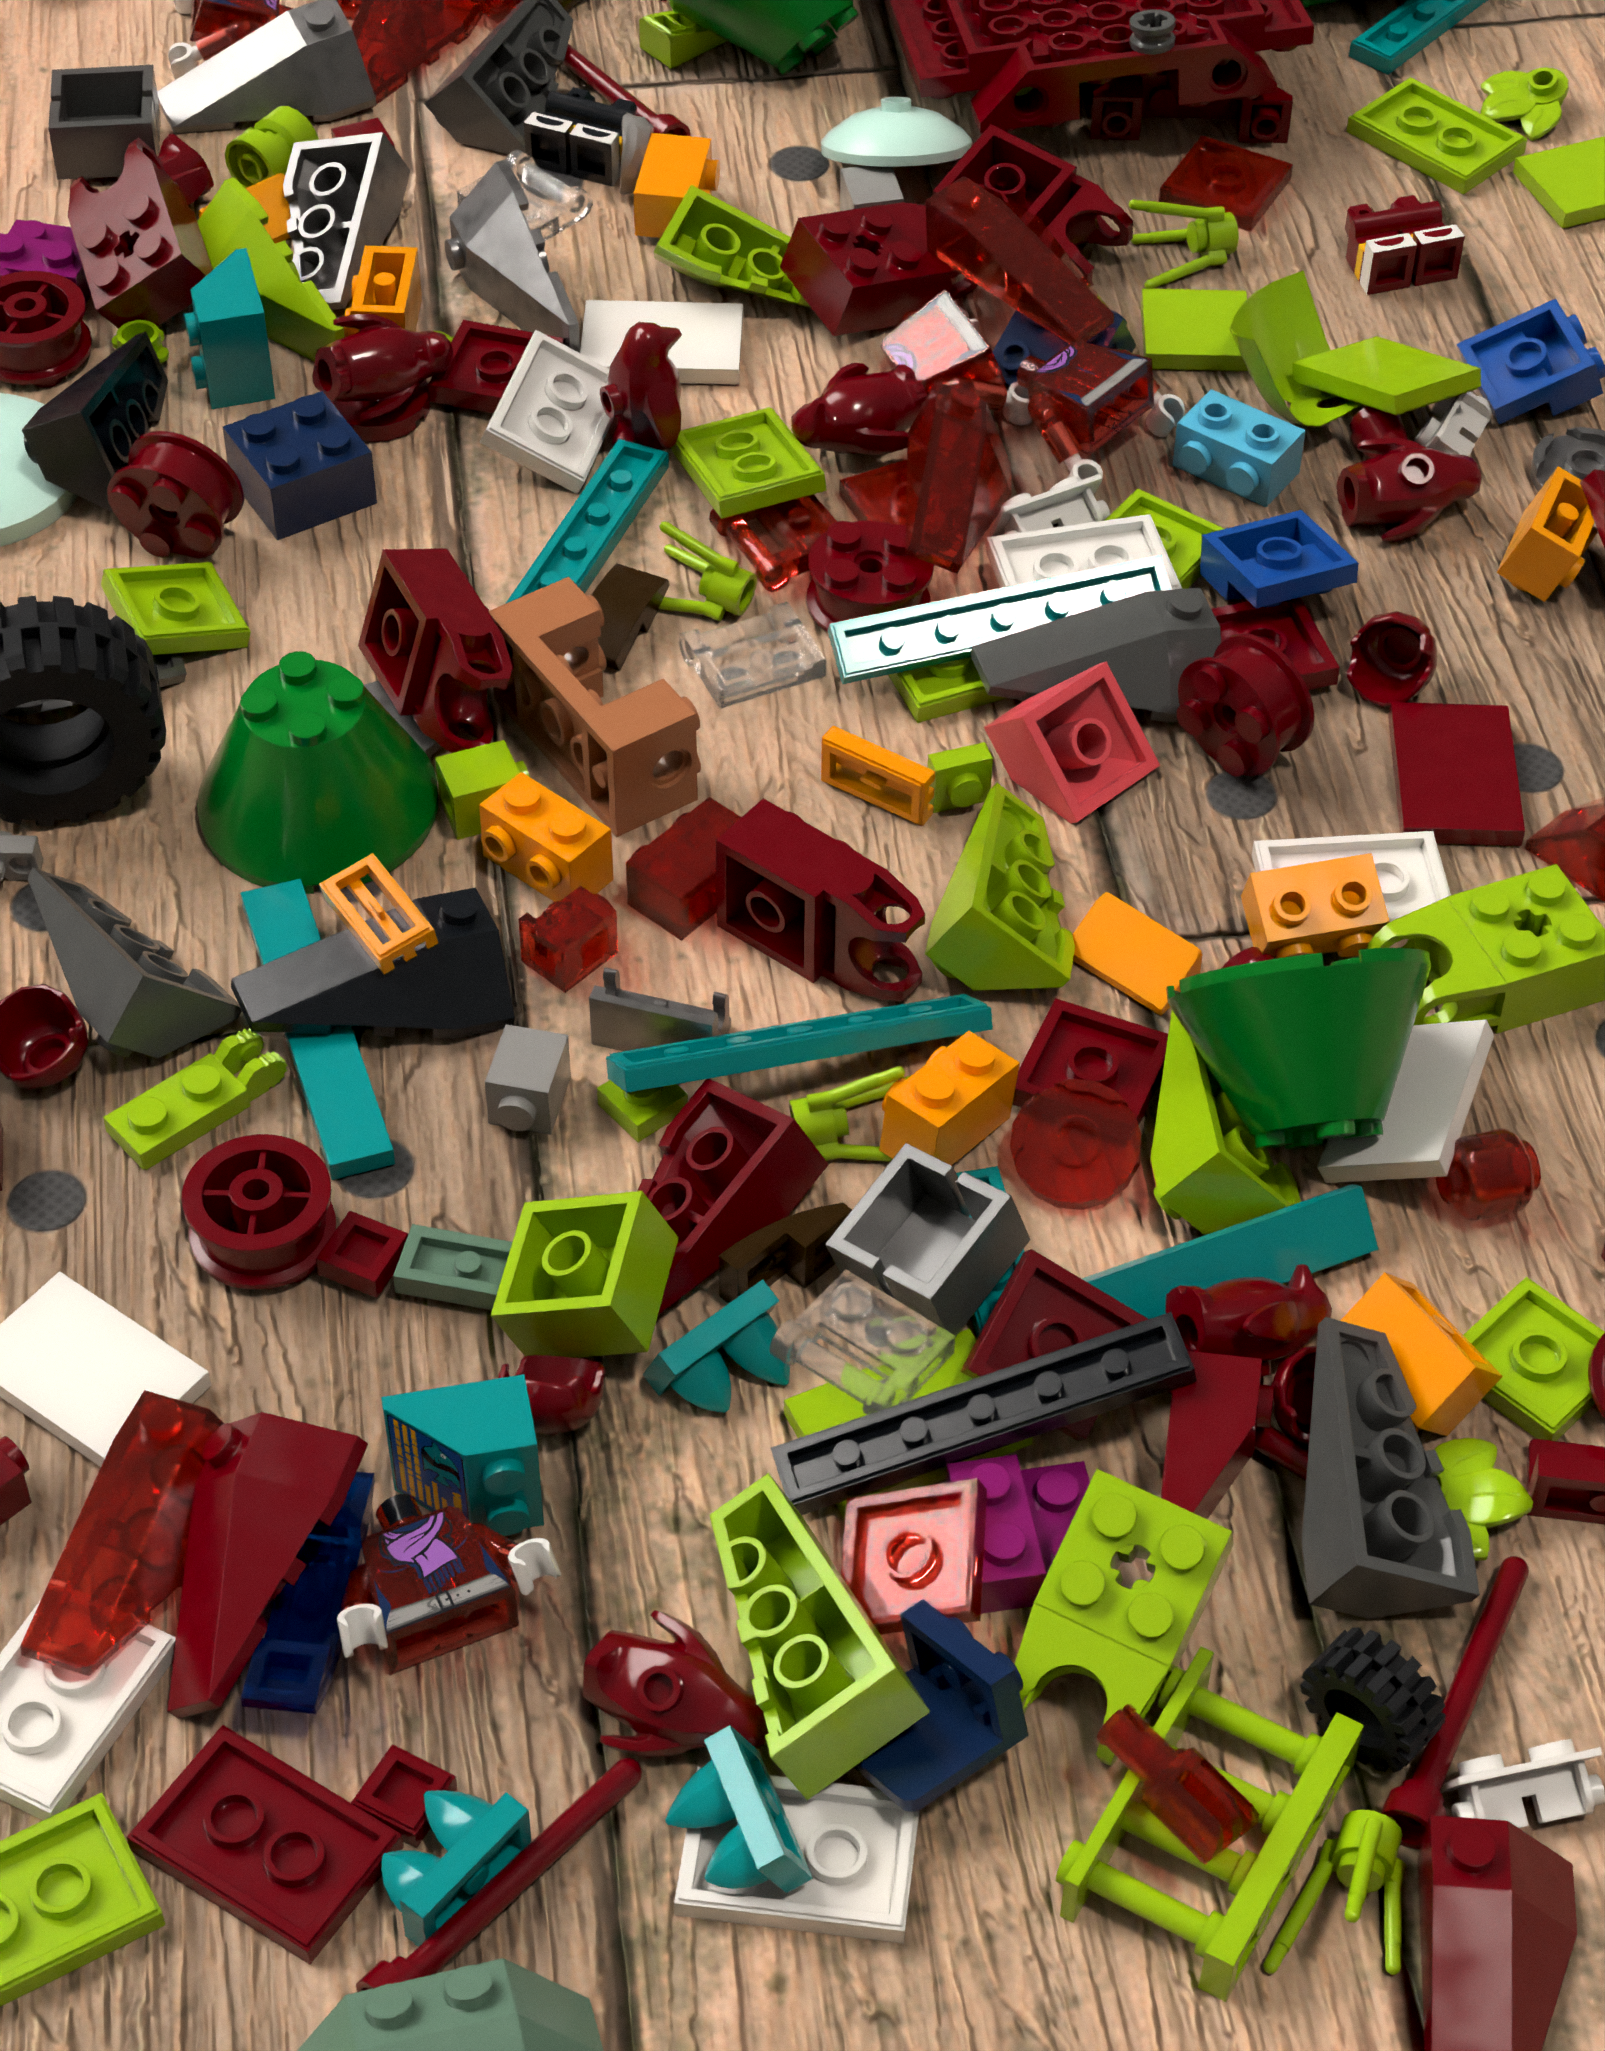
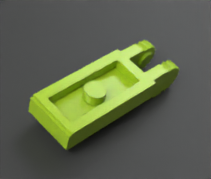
[103,1028,288,1170]

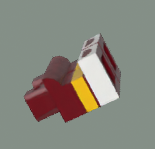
[1345,195,1465,295]

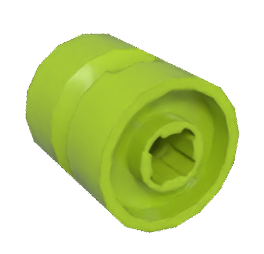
[225,106,319,188]

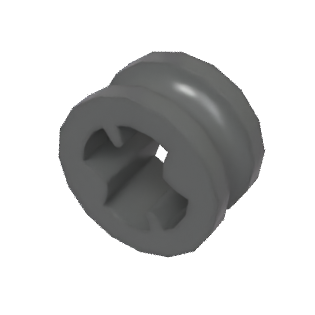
[1129,9,1176,55]

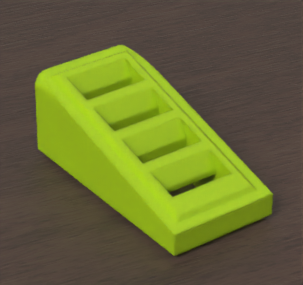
[639,10,727,69]

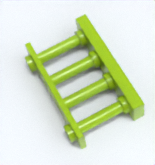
[1055,1646,1364,2002]

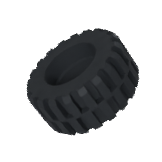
[0,596,166,826]

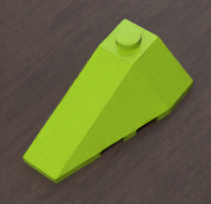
[197,177,345,362]
[654,185,812,309]
[925,783,1075,991]
[1150,1010,1301,1234]

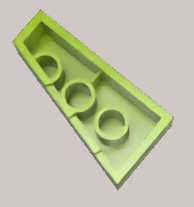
[709,1473,931,1800]

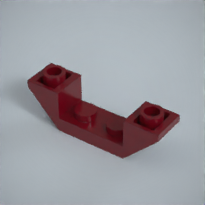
[1090,65,1293,143]

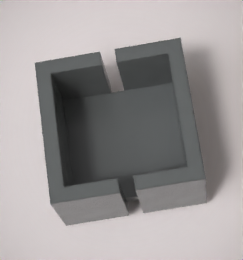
[48,65,161,181]
[825,1143,1031,1342]

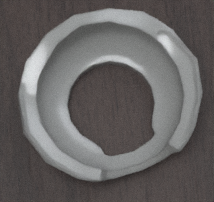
[620,113,653,195]

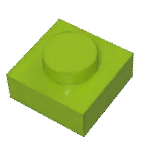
[927,742,993,813]
[597,1080,688,1142]

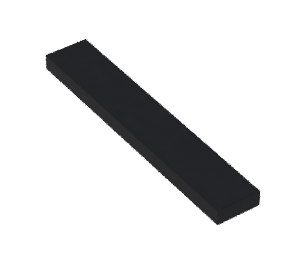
[771,1312,1197,1515]

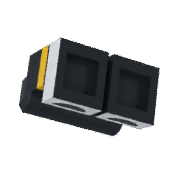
[524,87,637,187]

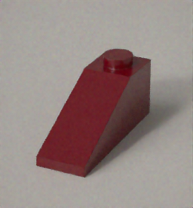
[1161,1351,1274,1519]

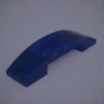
[241,1472,375,1714]

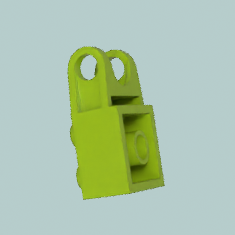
[1367,864,1605,1034]
[1014,1469,1234,1766]

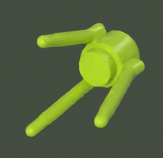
[1129,199,1239,289]
[659,521,757,621]
[789,1066,911,1162]
[1263,1809,1407,1975]

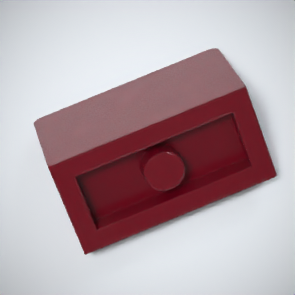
[1527,1439,1605,1525]

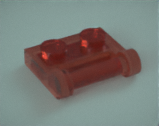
[709,494,837,592]

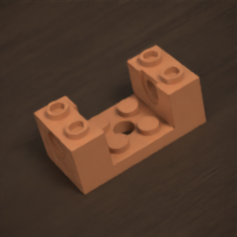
[488,577,701,837]

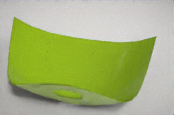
[1229,270,1362,426]

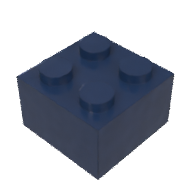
[222,391,377,540]

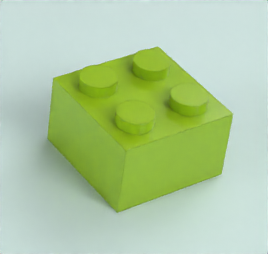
[490,1191,678,1358]

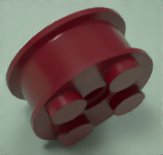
[0,271,92,388]
[107,431,244,559]
[806,520,934,633]
[1176,634,1314,777]
[182,1134,337,1290]

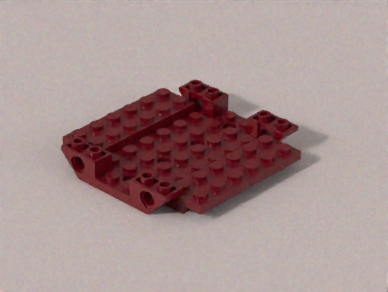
[884,0,1314,133]

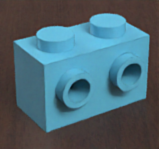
[1172,389,1306,507]

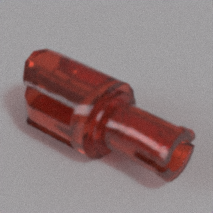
[1096,1704,1259,1864]

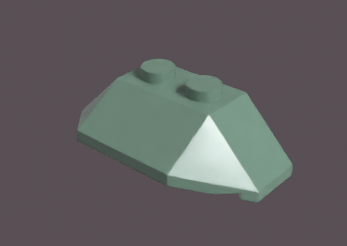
[297,1958,604,2051]

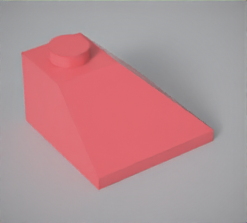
[984,661,1160,824]

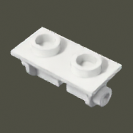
[1414,392,1492,457]
[989,474,1110,537]
[1440,1739,1605,1828]

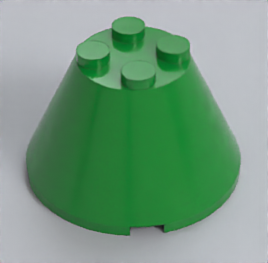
[667,0,859,76]
[197,651,439,894]
[1166,948,1431,1149]

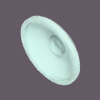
[821,97,972,167]

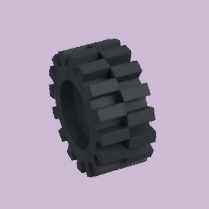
[1300,1628,1446,1772]

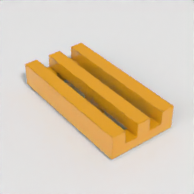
[821,726,935,826]
[319,853,439,975]

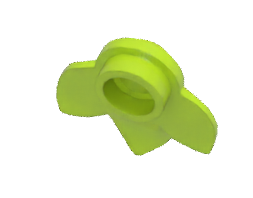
[1480,67,1569,141]
[1434,1438,1533,1561]

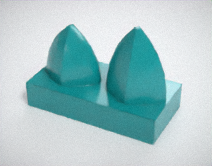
[642,1280,790,1413]
[665,1725,813,1893]
[382,1790,531,1947]

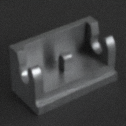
[589,967,731,1051]

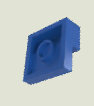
[1457,298,1605,424]
[1200,510,1359,608]

